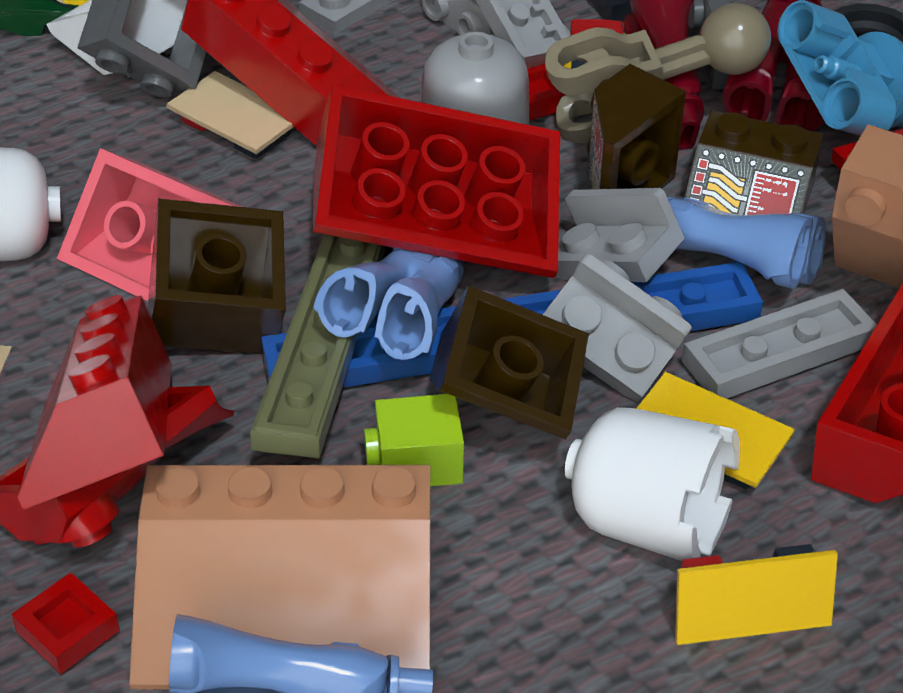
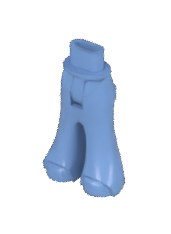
[667,197,826,289]
[313,248,464,360]
[169,614,433,693]

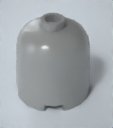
[421,32,529,125]

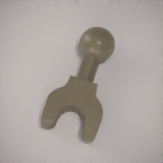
[545,2,771,143]

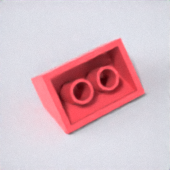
[57,148,243,301]

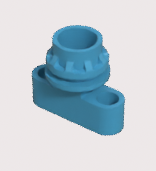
[778,0,903,136]

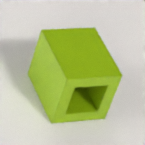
[364,394,464,486]

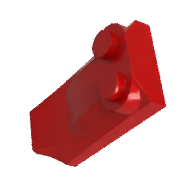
[0,385,235,548]

